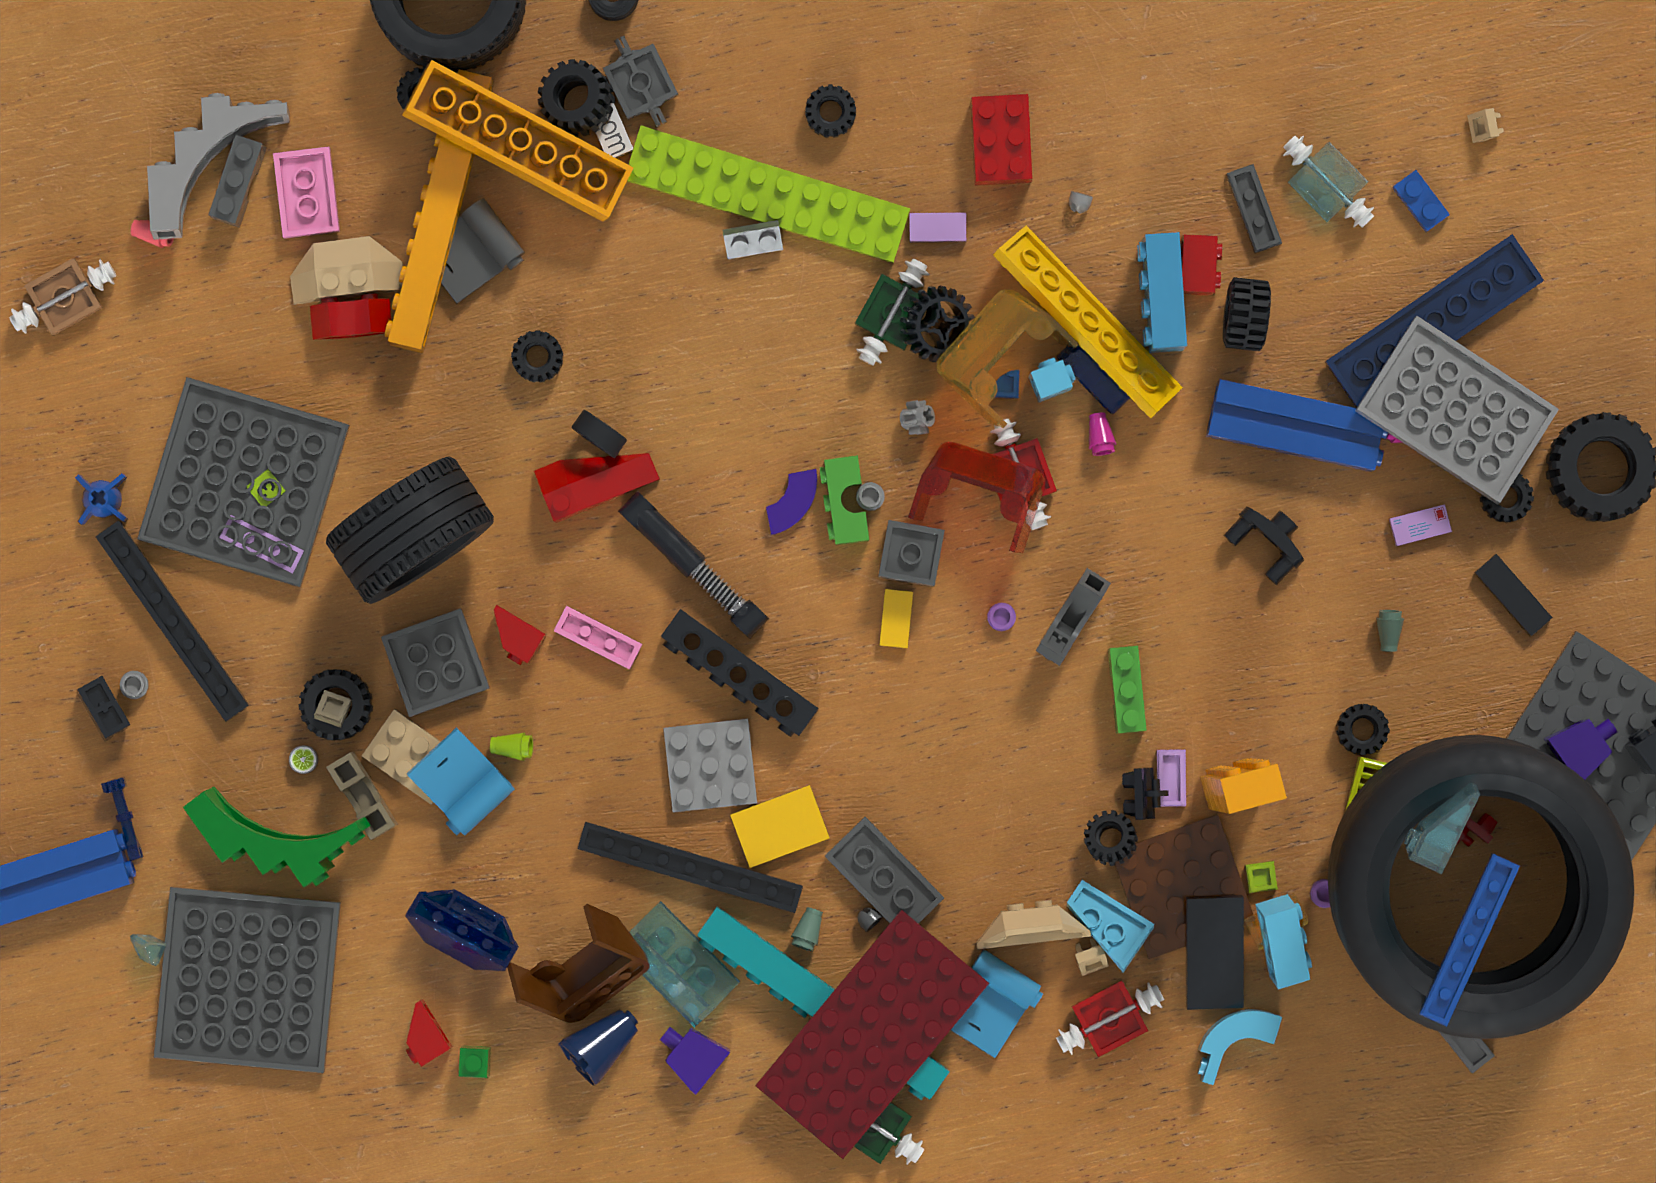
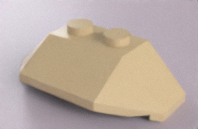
[290,236,403,305]
[976,900,1091,949]

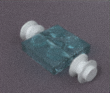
[1283,136,1374,228]

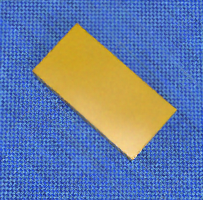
[879,589,913,648]

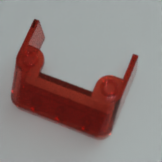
[908,441,1046,553]

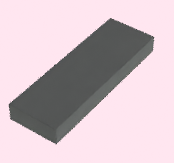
[1226,164,1282,254]

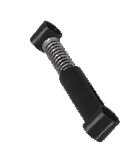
[618,491,769,639]

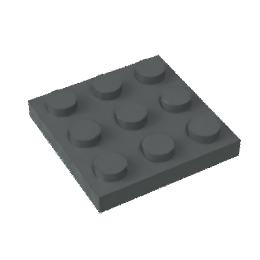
[381,608,490,717]

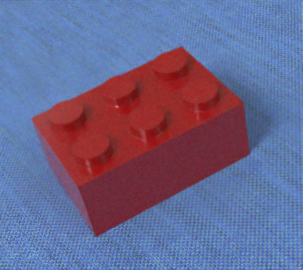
[971,94,1033,186]

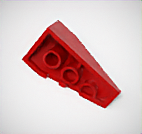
[534,453,660,523]

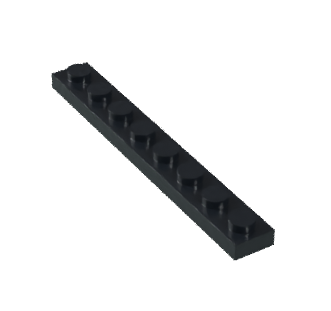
[96,520,250,722]
[577,822,803,913]

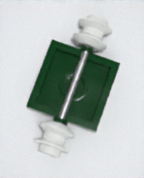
[855,259,930,366]
[854,1102,924,1165]

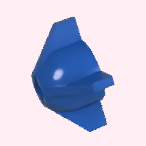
[75,473,128,525]

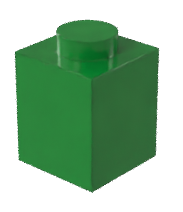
[459,1045,491,1078]

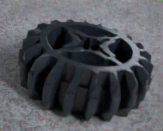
[900,285,976,362]

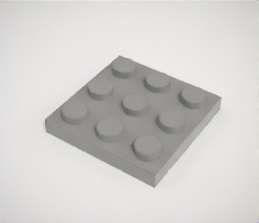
[664,719,757,812]

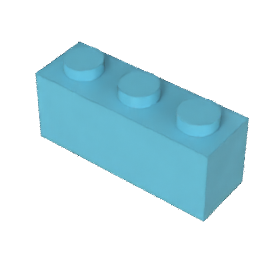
[1255,894,1312,989]

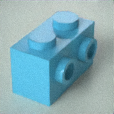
[1028,358,1076,403]

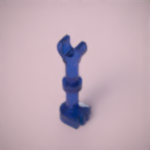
[101,777,144,861]

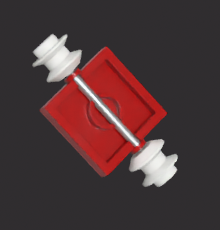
[984,418,1057,530]
[1056,980,1164,1057]

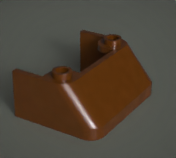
[507,904,650,1023]

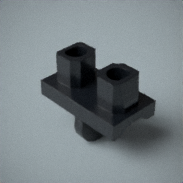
[1122,768,1169,820]

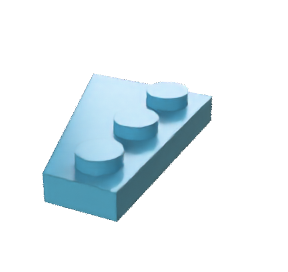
[1067,880,1154,973]

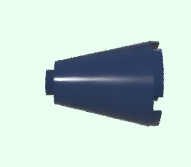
[558,1009,638,1086]

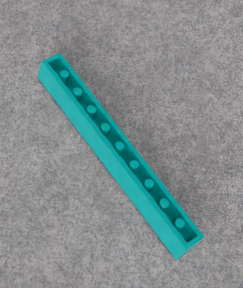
[697,906,950,1100]

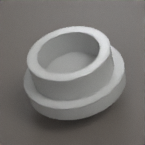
[856,482,885,511]
[120,671,149,699]

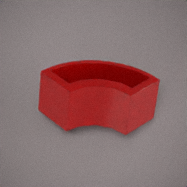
[310,294,392,340]

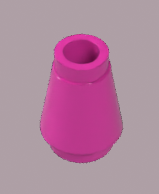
[1089,412,1117,456]

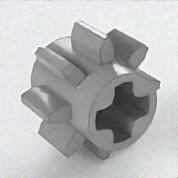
[900,400,935,435]

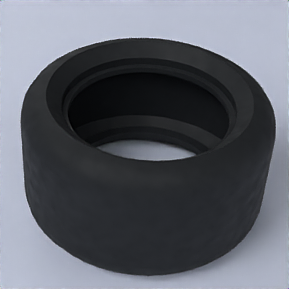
[1328,735,1635,1039]

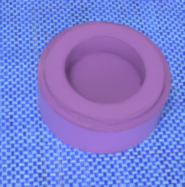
[987,603,1016,631]
[1310,879,1330,908]

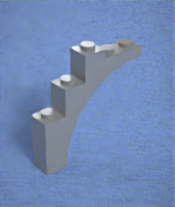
[147,93,290,240]

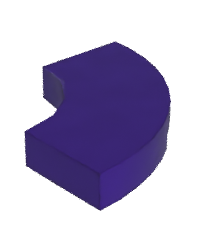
[766,469,817,535]

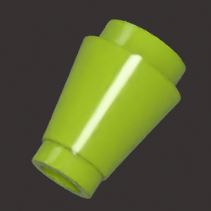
[490,732,533,761]

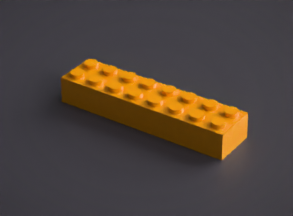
[402,60,633,222]
[1200,758,1287,814]

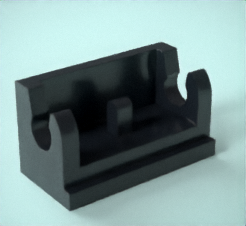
[77,676,130,741]

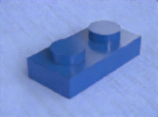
[1392,170,1450,232]

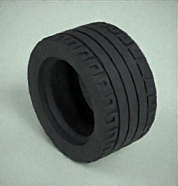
[370,0,526,72]
[326,456,494,604]

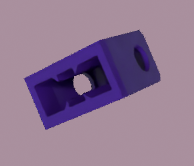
[1543,719,1618,780]
[660,1027,731,1095]

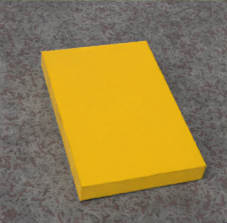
[730,785,830,868]

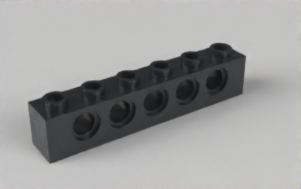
[661,609,819,737]

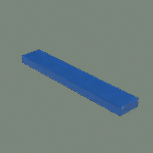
[1419,853,1520,1027]

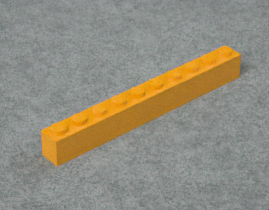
[385,69,493,354]

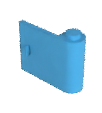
[407,727,515,835]
[951,949,1043,1058]

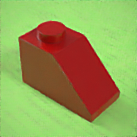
[494,605,547,665]
[406,999,453,1067]

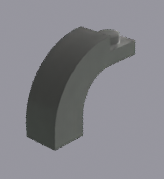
[1036,568,1111,666]

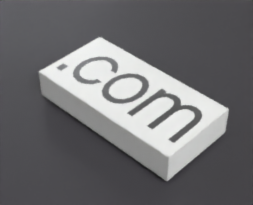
[596,103,633,158]

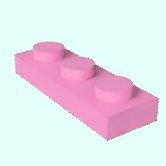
[554,606,643,669]

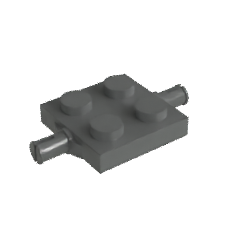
[603,36,678,127]

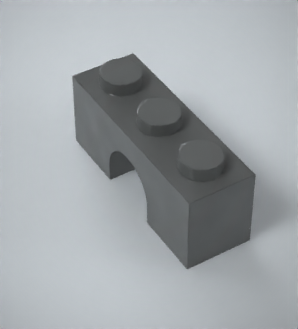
[208,135,267,228]

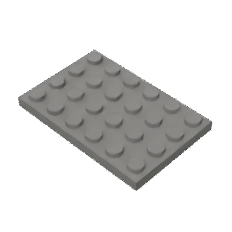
[1355,316,1559,504]

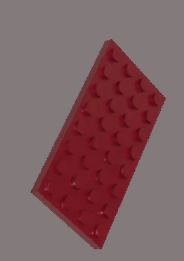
[755,909,989,1159]

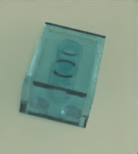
[1404,782,1480,874]

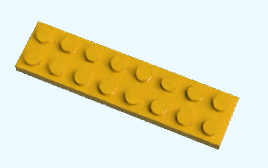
[993,225,1183,418]

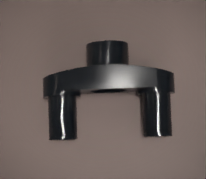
[1223,506,1304,585]

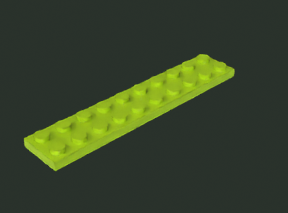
[627,126,910,263]

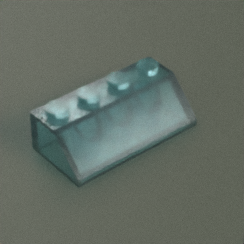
[630,901,740,1028]

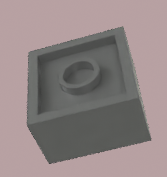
[878,520,945,587]

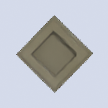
[314,690,351,728]

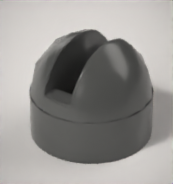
[857,907,882,932]

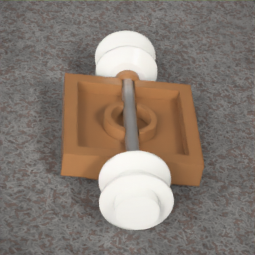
[9,258,117,336]

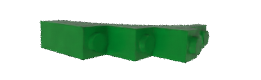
[183,786,371,887]

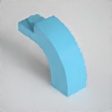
[1198,1009,1282,1085]

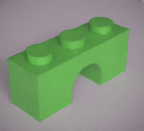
[819,455,869,545]
[1108,646,1147,733]

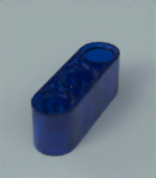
[1056,339,1130,415]

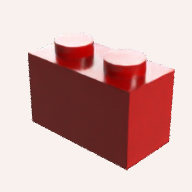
[1181,234,1222,295]

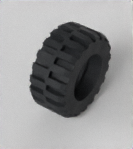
[1546,412,1656,522]

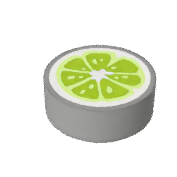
[289,745,318,774]

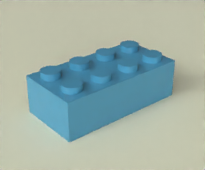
[1137,232,1187,353]

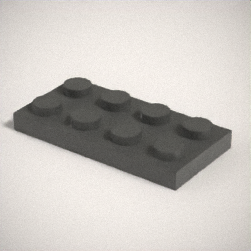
[825,817,944,923]

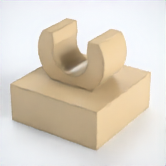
[1467,108,1504,143]
[1075,938,1109,976]

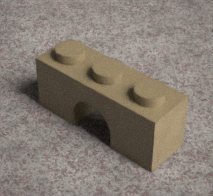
[326,752,398,840]

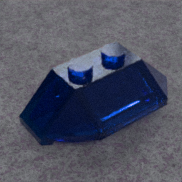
[405,889,519,971]

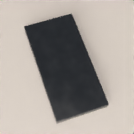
[1186,895,1244,1010]

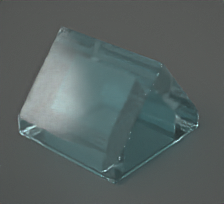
[130,934,167,966]

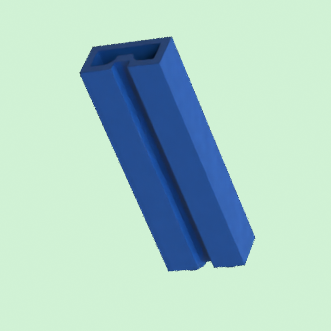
[1206,379,1388,472]
[0,829,136,926]

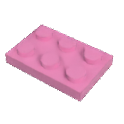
[273,147,340,238]

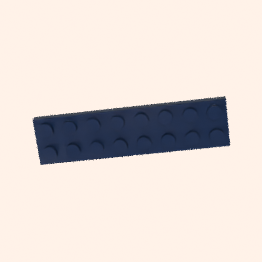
[1325,234,1545,408]

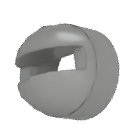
[1069,191,1093,213]

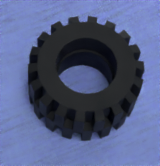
[538,59,615,137]
[1223,277,1271,351]
[298,669,373,740]

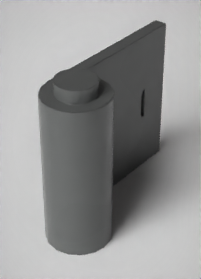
[441,198,525,304]

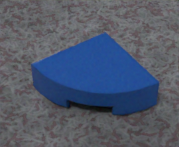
[990,370,1019,399]

